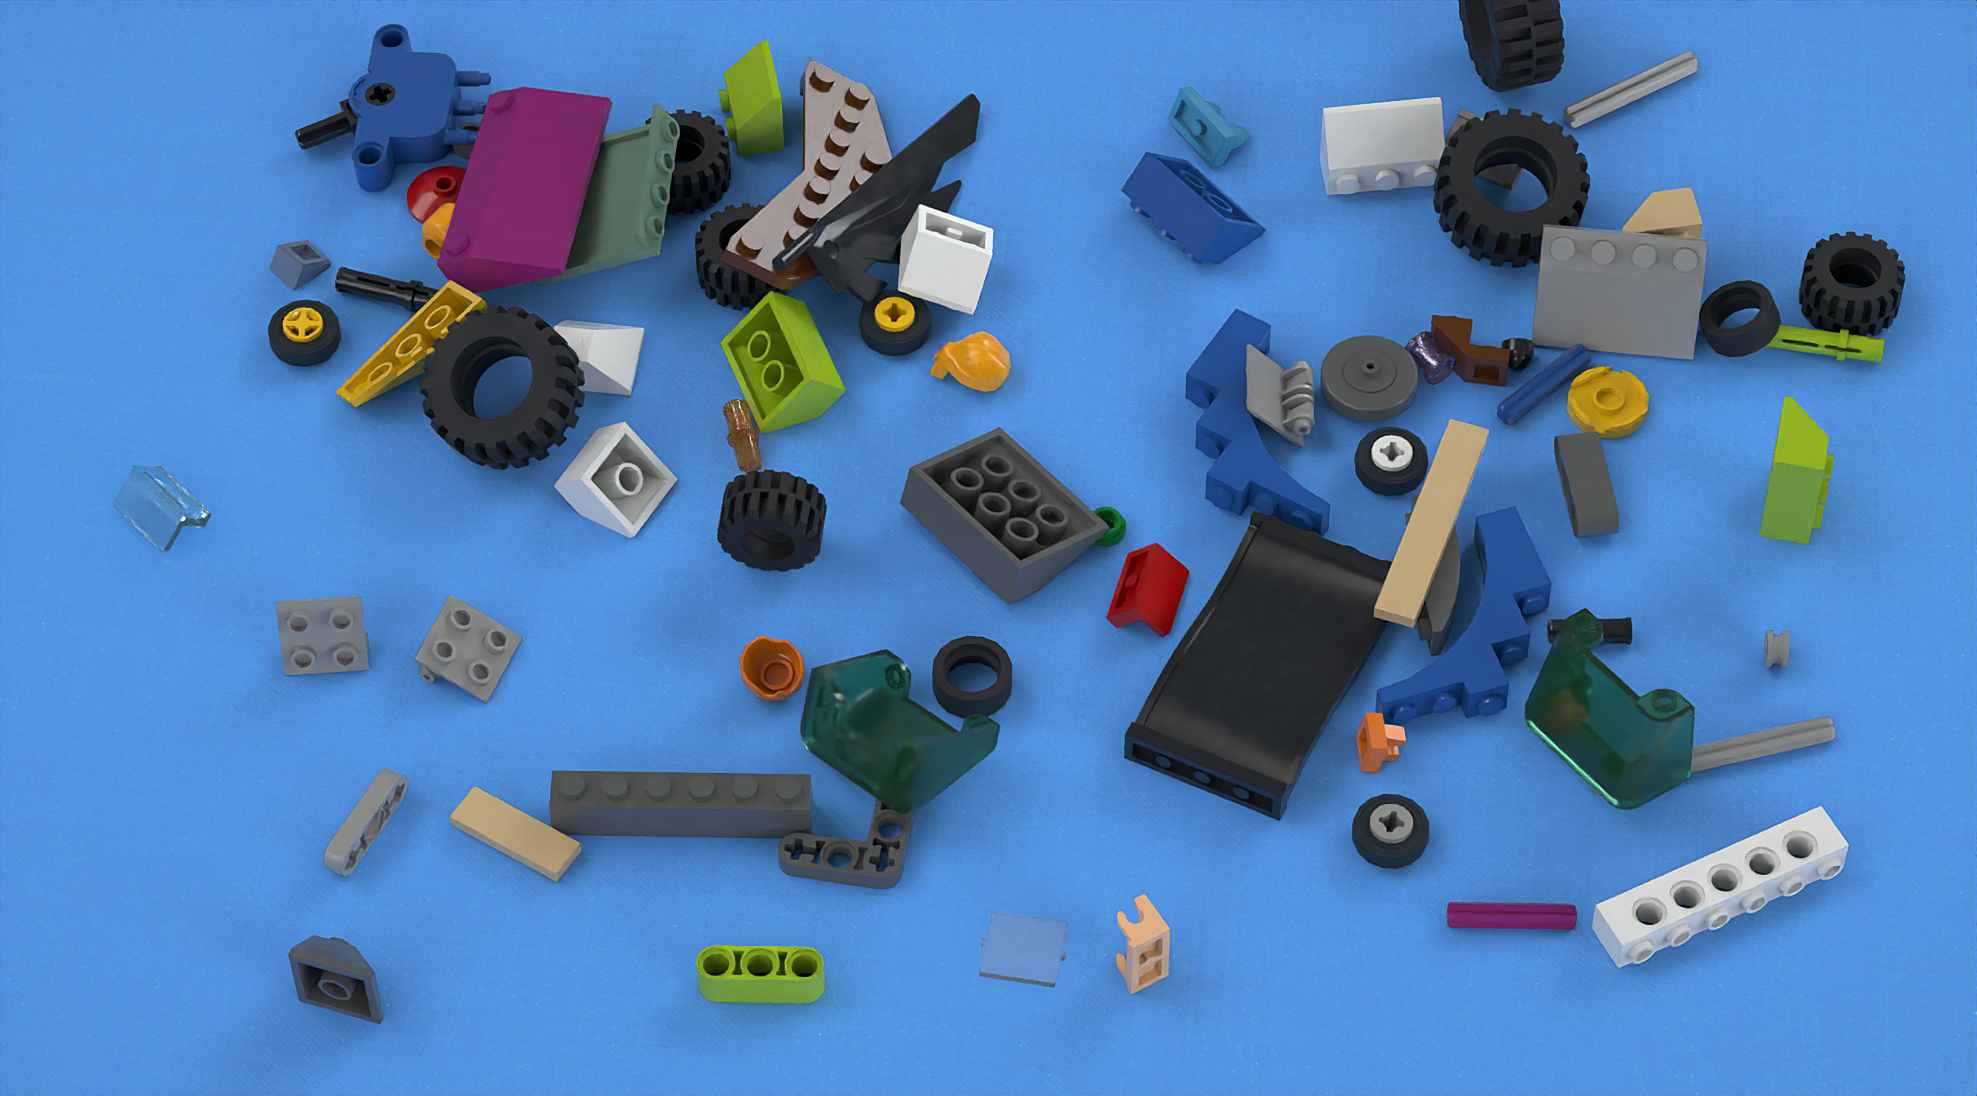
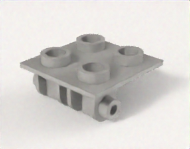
[1246,344,1315,448]
[414,594,522,703]
[276,596,369,676]

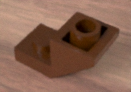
[1429,315,1510,387]

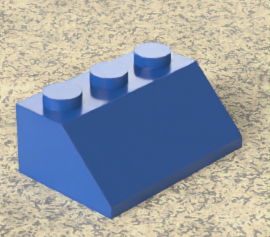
[1121,152,1266,264]

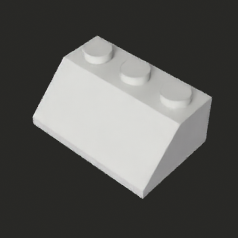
[1320,97,1445,195]

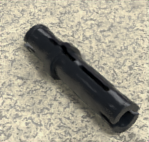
[335,267,439,312]

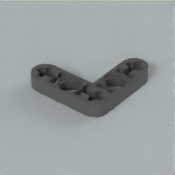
[778,774,918,889]

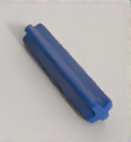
[1496,344,1592,425]

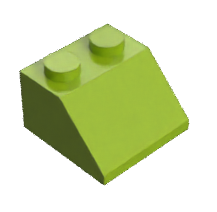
[718,40,785,156]

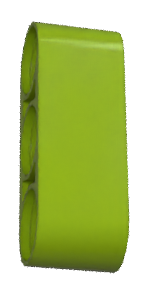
[696,945,826,1004]

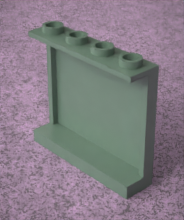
[534,104,680,286]

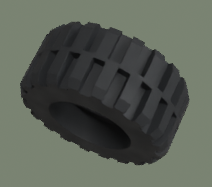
[1458,0,1565,92]
[1433,109,1590,268]
[420,305,585,470]

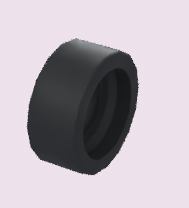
[1699,280,1781,357]
[932,636,1012,719]

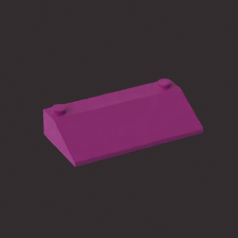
[437,87,613,294]

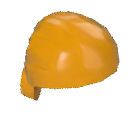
[929,331,1011,392]

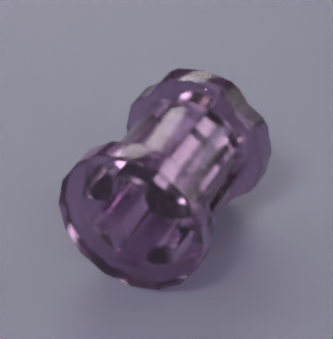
[1405,331,1456,385]

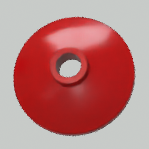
[406,165,466,224]

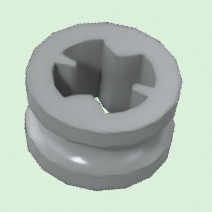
[1764,630,1789,669]

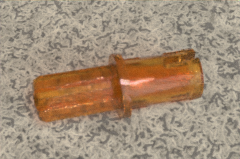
[723,399,763,475]

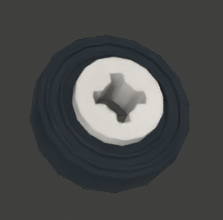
[1354,427,1429,496]

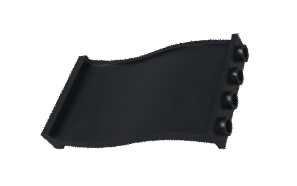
[1124,511,1392,821]

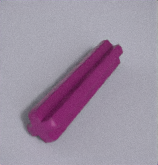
[1446,902,1577,930]

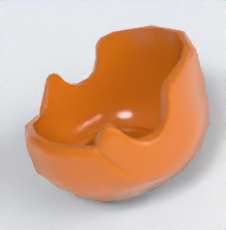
[739,635,806,701]

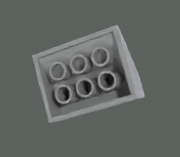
[1532,224,1708,360]

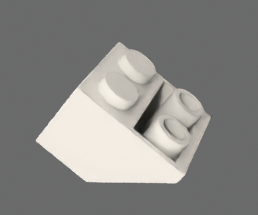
[898,204,993,315]

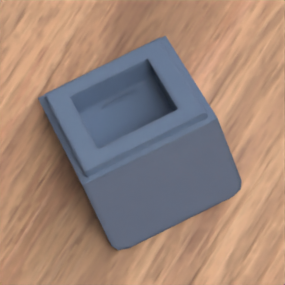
[270,240,332,290]

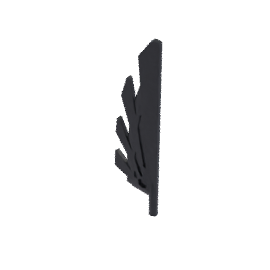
[772,94,980,304]

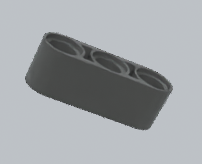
[1554,431,1619,538]

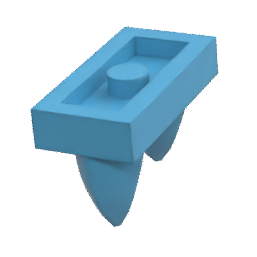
[1167,86,1249,168]

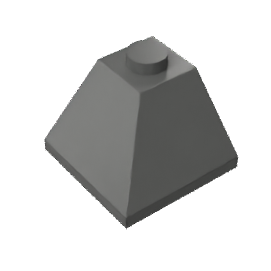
[288,935,384,1024]

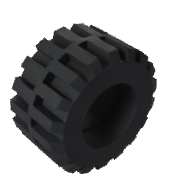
[645,109,731,215]
[695,203,787,311]
[1798,232,1906,336]
[717,469,827,572]

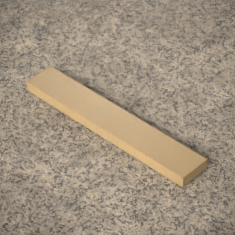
[1373,419,1490,628]

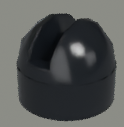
[1501,338,1534,371]

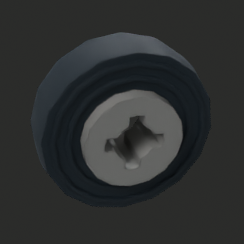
[1352,794,1429,869]

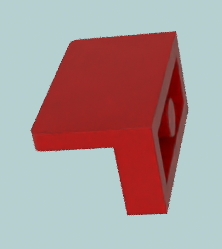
[1106,542,1189,637]

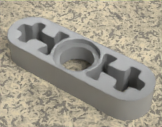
[323,768,408,877]

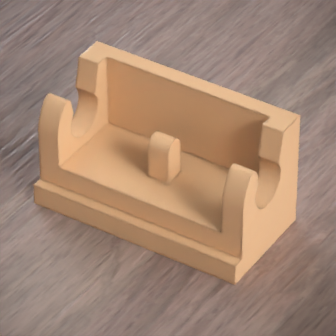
[1116,893,1170,995]

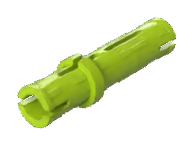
[1763,325,1885,364]

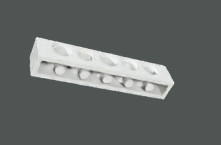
[1592,806,1849,968]

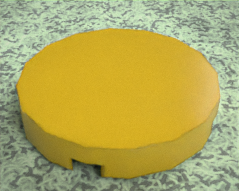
[1567,366,1649,439]

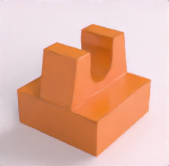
[1356,713,1406,773]

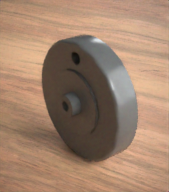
[1320,335,1419,422]

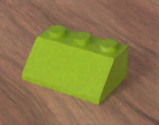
[720,291,846,433]
[1759,396,1835,545]

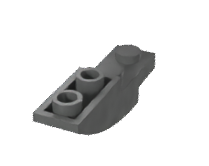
[1405,495,1460,656]

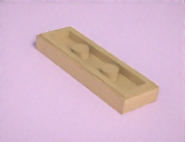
[449,786,581,882]

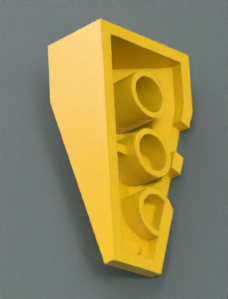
[336,280,488,408]

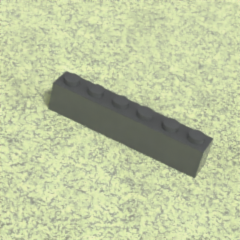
[549,770,813,838]

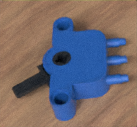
[295,24,491,192]

